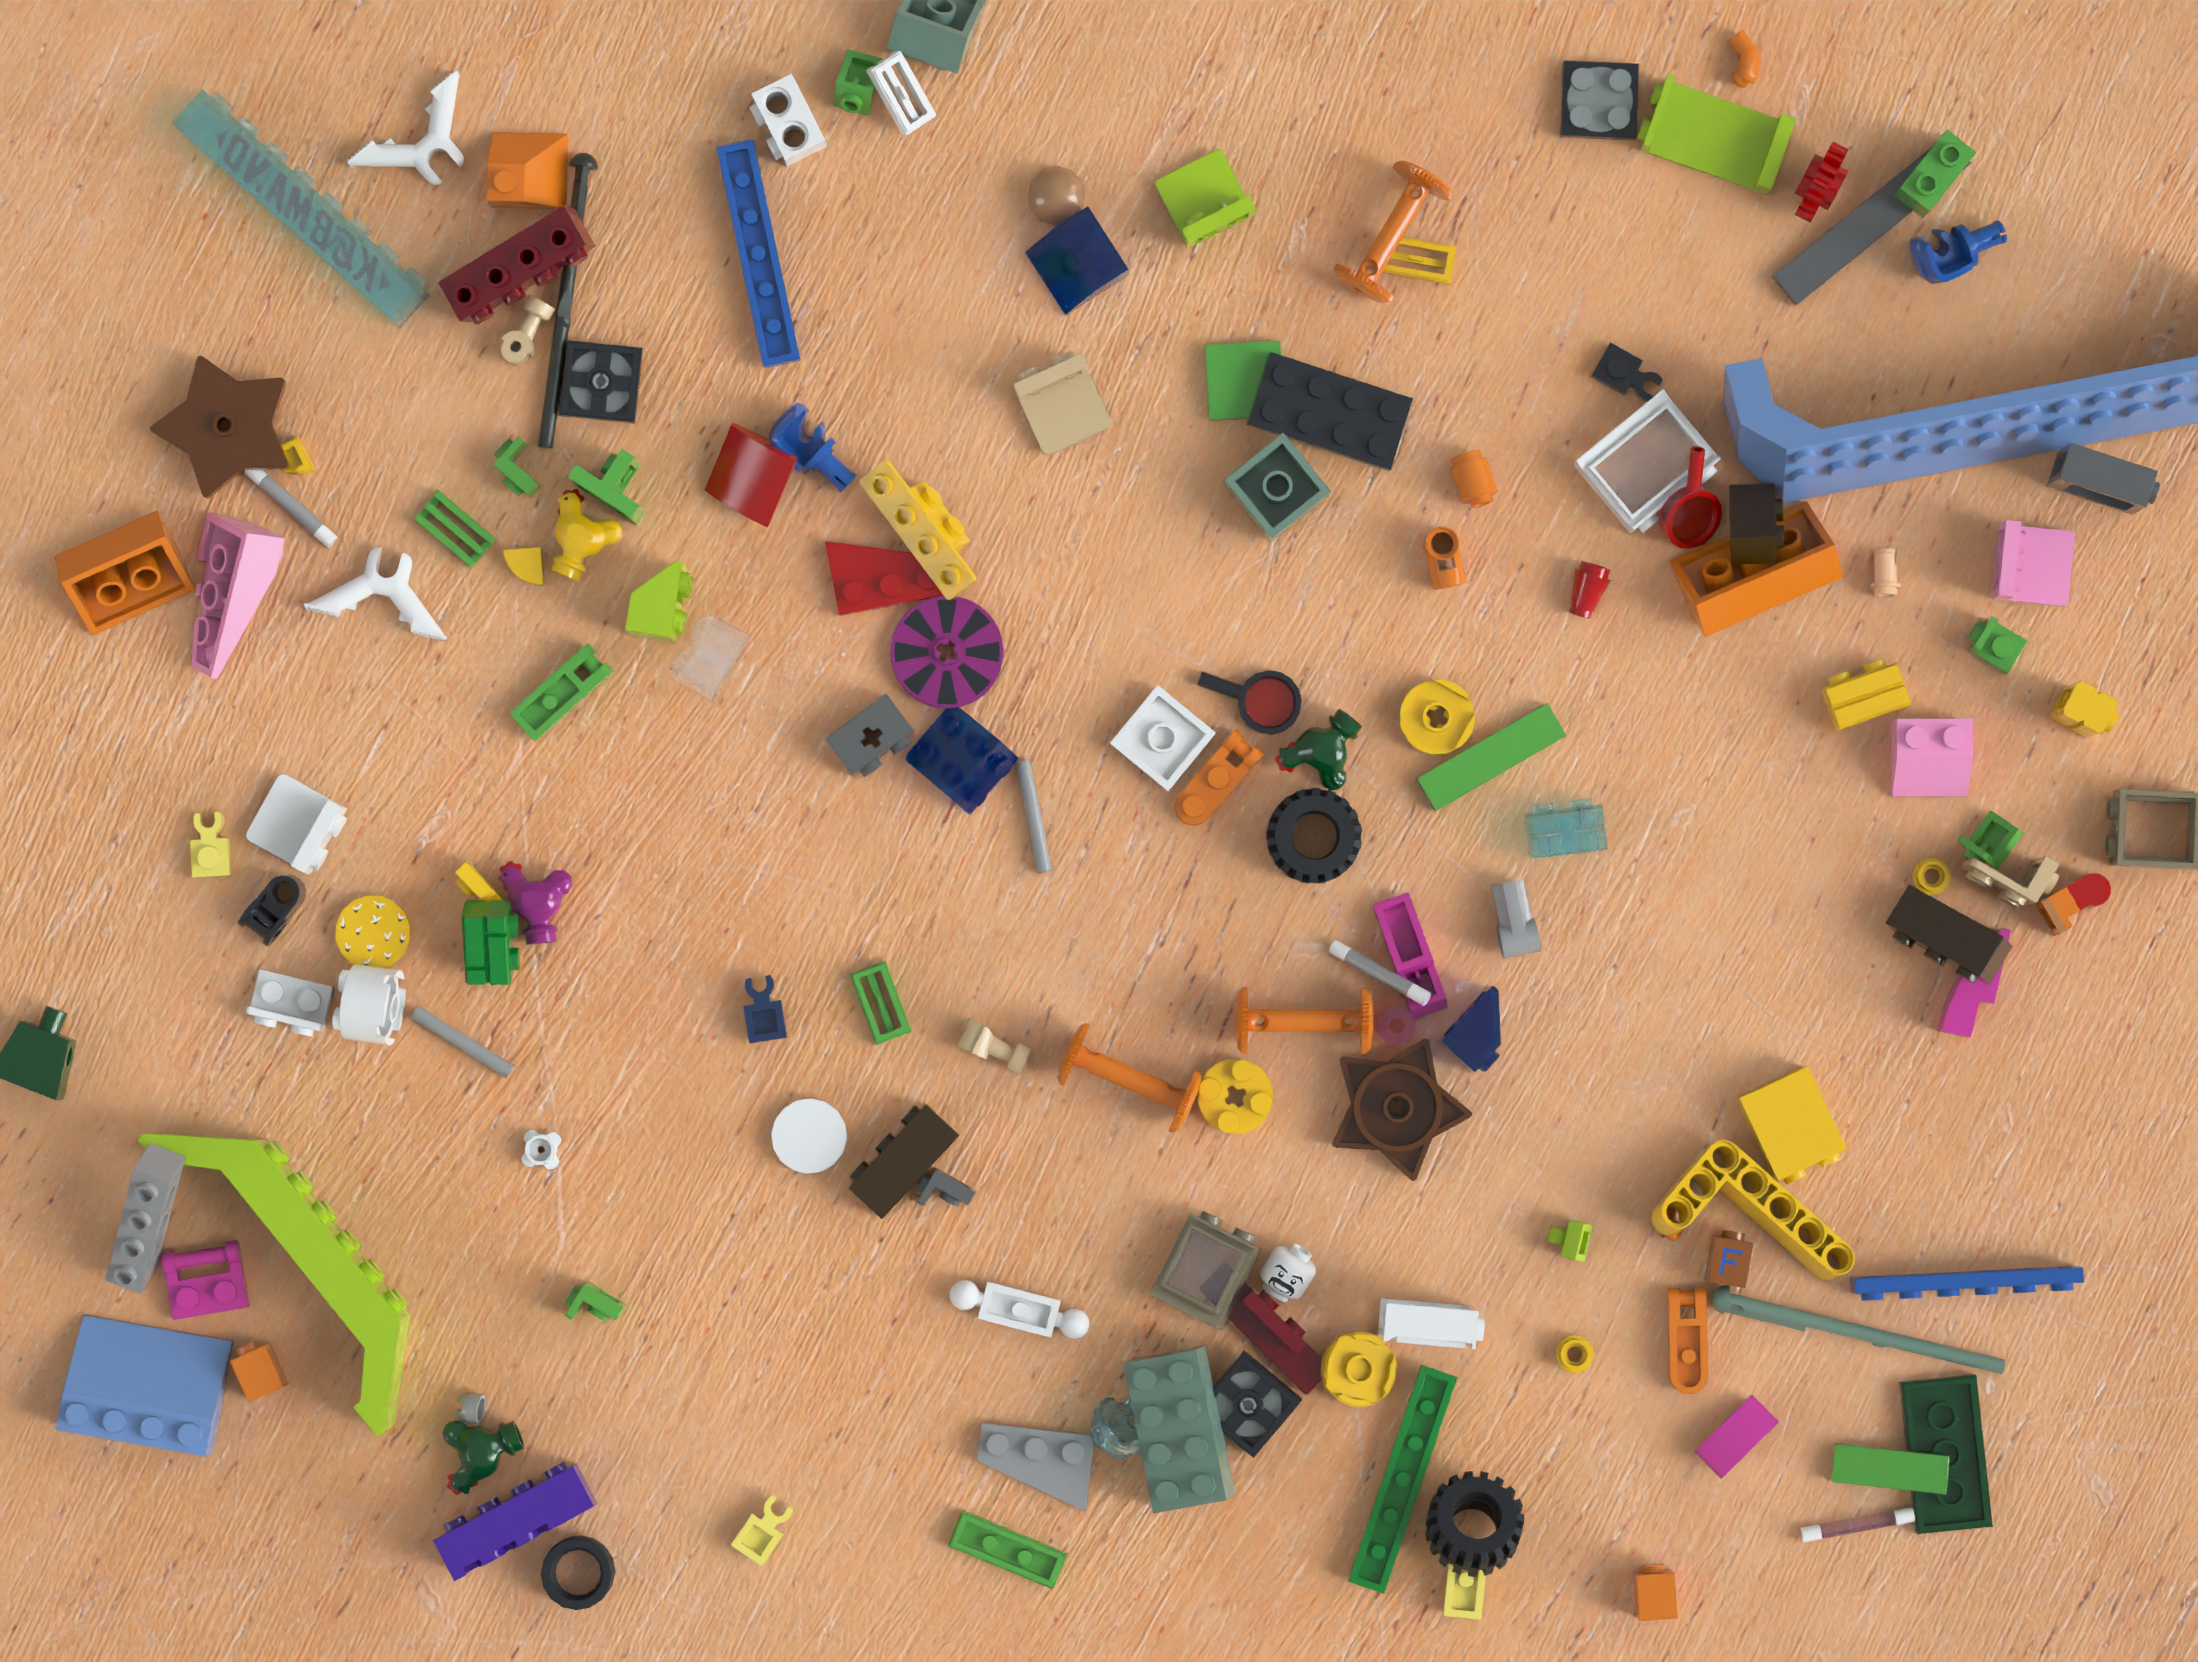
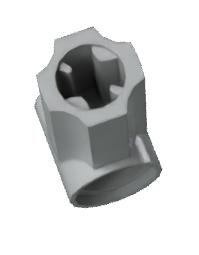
[1491,879,1541,959]

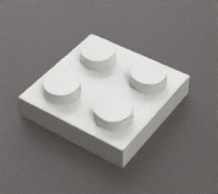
[1110,685,1216,791]

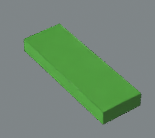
[1832,1443,1950,1494]
[948,1510,1067,1589]

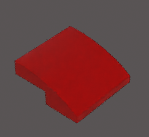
[705,423,798,528]

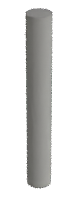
[1015,760,1052,873]
[411,1006,515,1079]

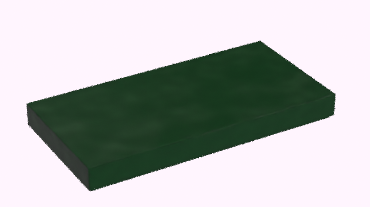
[1899,1374,1993,1534]

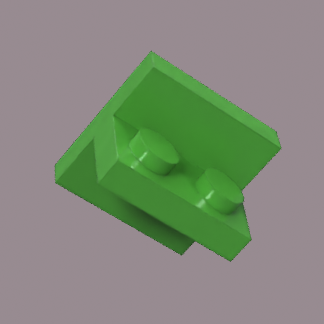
[567,449,645,525]

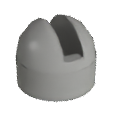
[456,1393,486,1425]

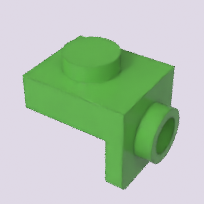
[493,437,541,498]
[1957,810,2024,870]

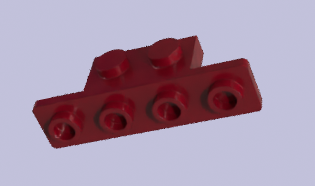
[1200,1263,1322,1394]

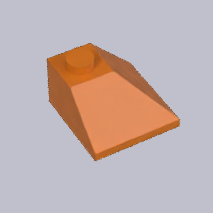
[486,132,568,209]

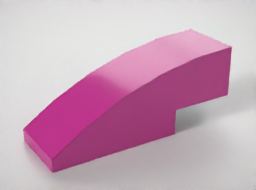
[1373,892,1448,1020]
[1936,928,2011,1038]

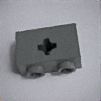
[826,694,914,778]

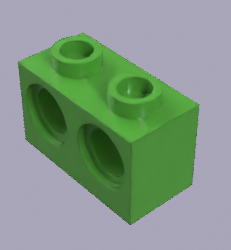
[1894,129,1977,218]

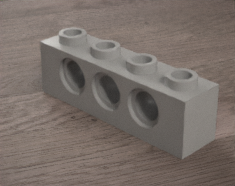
[106,1143,185,1294]

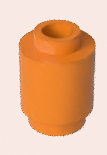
[1451,450,1498,508]

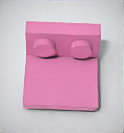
[1991,520,2075,607]

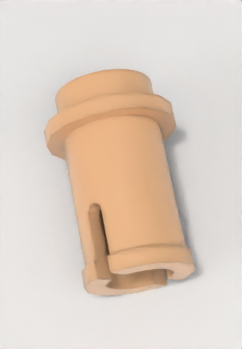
[1870,549,1901,597]

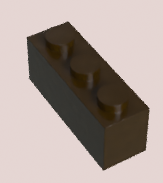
[1885,885,2013,985]
[849,1104,960,1219]

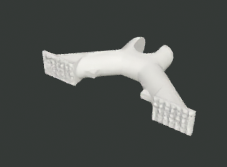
[347,70,464,185]
[304,547,447,641]

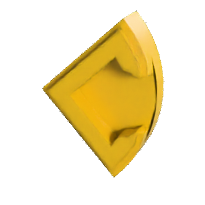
[281,436,316,475]
[503,547,544,586]

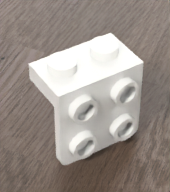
[246,774,347,874]

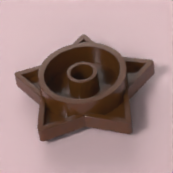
[150,355,290,499]
[1332,1038,1472,1181]

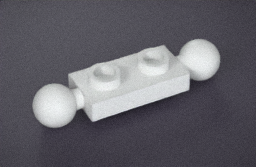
[949,1280,1090,1339]

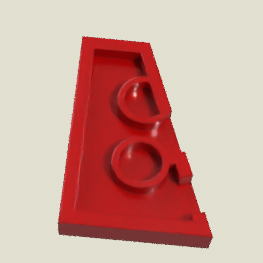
[825,541,944,616]

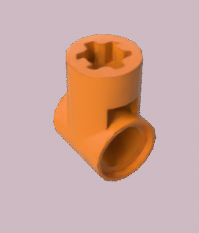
[1423,526,1467,590]

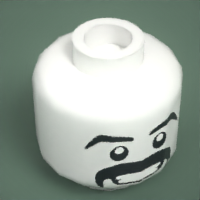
[1260,1243,1316,1302]

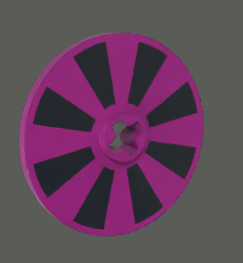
[891,596,1004,709]

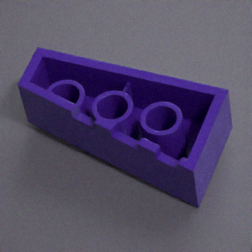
[433,1461,598,1581]

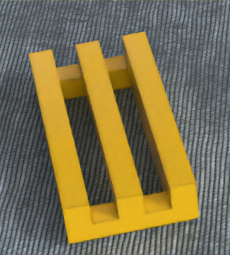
[1382,237,1457,285]

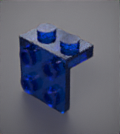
[906,707,1018,815]

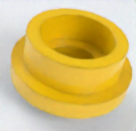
[1912,857,1951,895]
[1555,1335,1594,1373]

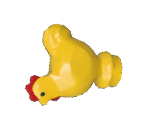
[551,489,623,582]

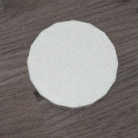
[771,1098,847,1174]

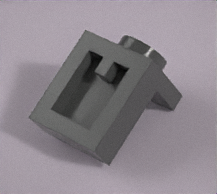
[915,1168,977,1207]

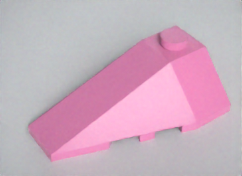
[192,512,285,678]

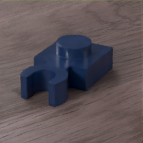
[743,975,788,1044]

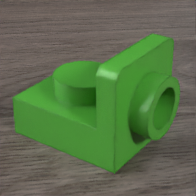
[833,49,882,115]
[1967,616,2028,674]
[564,1281,627,1322]

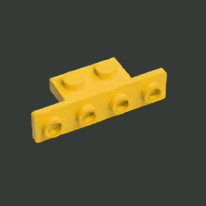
[860,459,976,600]

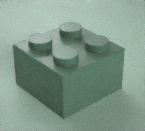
[1223,432,1331,543]

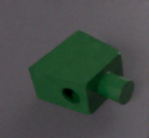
[0,1005,76,1100]

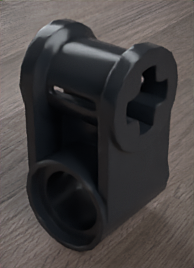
[238,875,306,947]

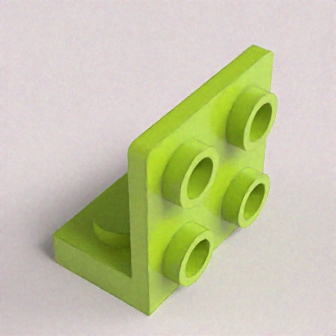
[1155,149,1256,249]

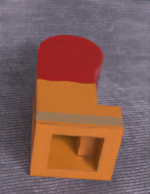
[2035,873,2111,936]

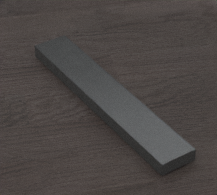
[1772,147,1971,306]

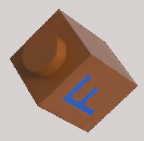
[1704,1230,1753,1288]

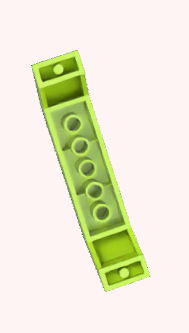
[137,1132,410,1437]

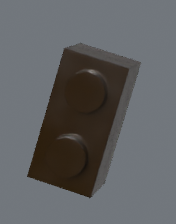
[1729,484,1784,565]

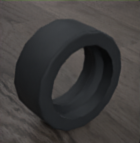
[541,1535,615,1610]

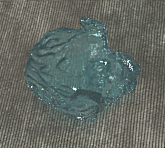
[1090,1397,1141,1459]

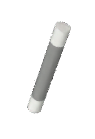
[244,470,338,548]
[1329,940,1431,1006]

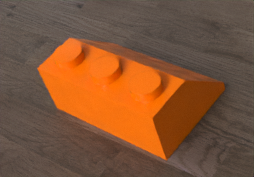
[54,510,195,635]

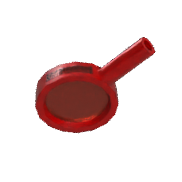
[1659,446,1722,549]

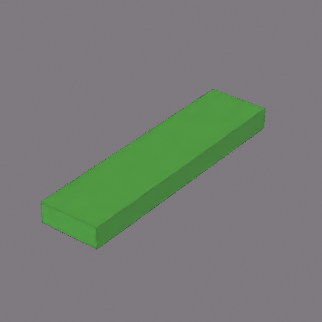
[1416,703,1566,811]

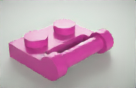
[162,1240,250,1320]

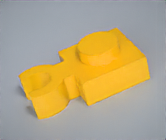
[455,859,505,902]

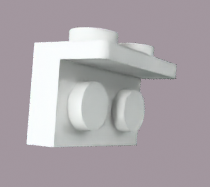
[246,969,335,1036]

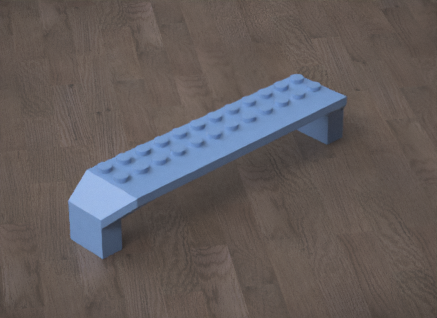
[1723,354,2198,503]

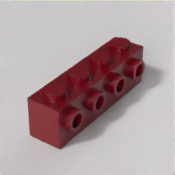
[438,205,596,325]

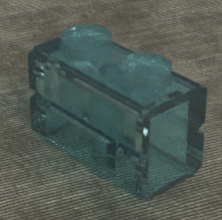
[1524,798,1607,859]

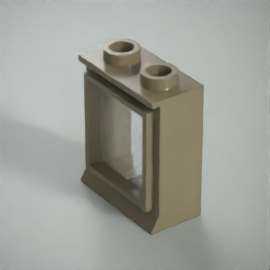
[1149,1211,1262,1330]

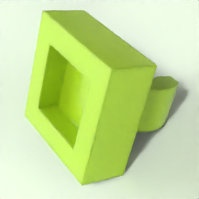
[1547,1220,1593,1262]

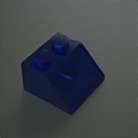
[1025,206,1129,316]
[1437,985,1501,1072]

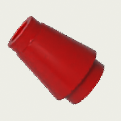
[1569,561,1611,619]

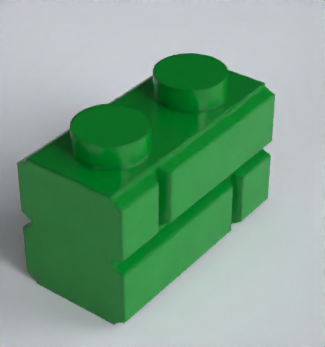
[462,900,520,985]

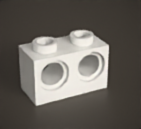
[749,74,827,167]

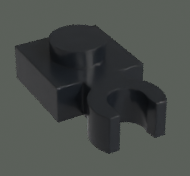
[1591,342,1663,402]

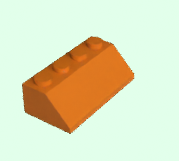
[1669,501,1844,637]

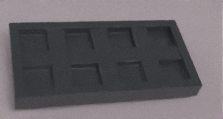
[1246,352,1413,471]

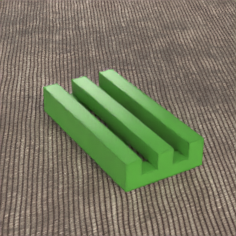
[414,490,496,568]
[850,961,912,1045]

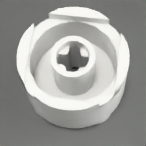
[332,964,406,1045]

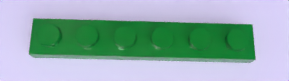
[1348,1364,1458,1594]

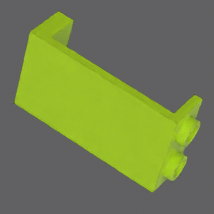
[1637,74,1796,195]

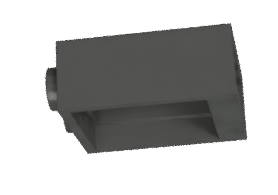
[2046,443,2160,515]

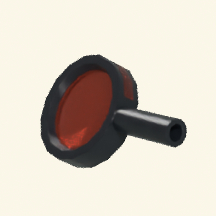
[1197,670,1302,735]

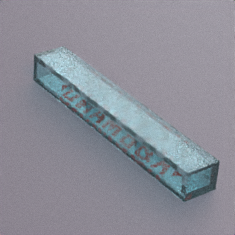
[172,90,430,328]

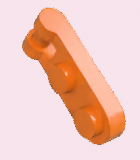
[1175,729,1265,826]
[1666,1287,1708,1395]

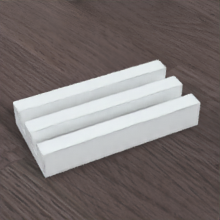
[866,51,936,135]

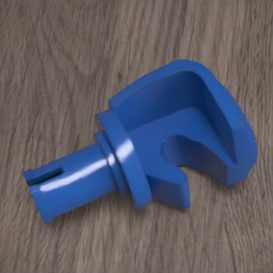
[1910,220,2007,284]
[770,403,857,493]

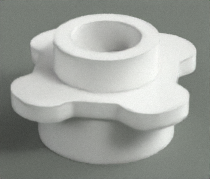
[521,1130,561,1169]

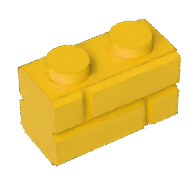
[1821,659,1911,731]
[2050,681,2120,738]

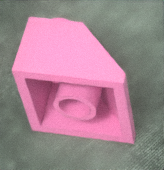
[1890,718,1973,797]

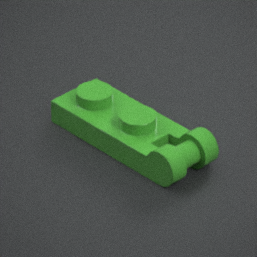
[509,643,614,742]

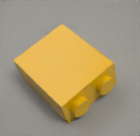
[1735,1066,1847,1184]

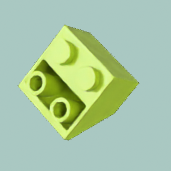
[625,561,693,643]

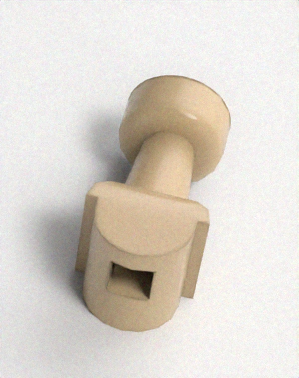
[501,295,555,366]
[957,1018,1032,1075]

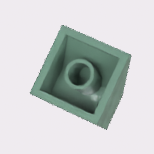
[887,0,986,73]

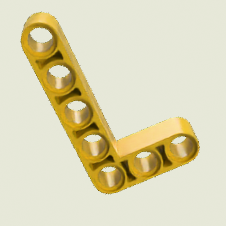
[1651,1140,1855,1281]

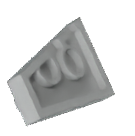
[977,1422,1095,1512]

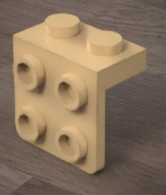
[1013,351,1111,455]
[1960,856,2059,908]

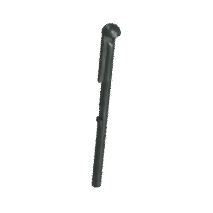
[538,153,598,449]

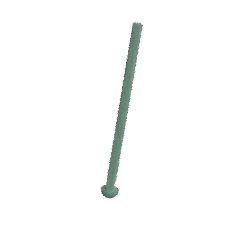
[1711,1285,2005,1374]

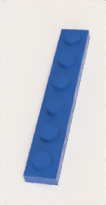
[716,139,801,369]
[1850,1266,2084,1301]

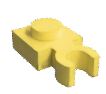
[190,812,232,878]
[731,1494,793,1566]

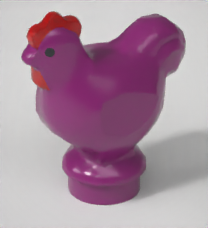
[498,861,572,945]

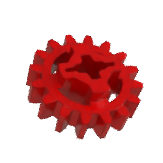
[1794,142,1849,223]

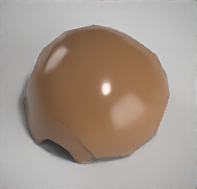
[1028,166,1084,226]

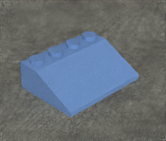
[56,1315,233,1457]

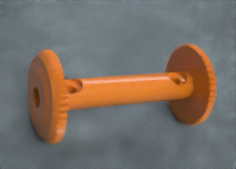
[1334,161,1452,304]
[1235,987,1373,1054]
[1057,1023,1201,1133]

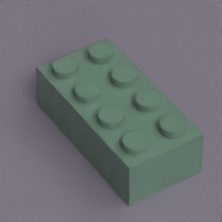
[1123,1345,1236,1514]

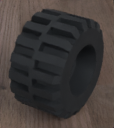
[1266,788,1362,884]
[1425,1471,1524,1577]

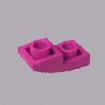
[1695,1395,1779,1479]

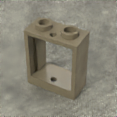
[2105,789,2198,870]

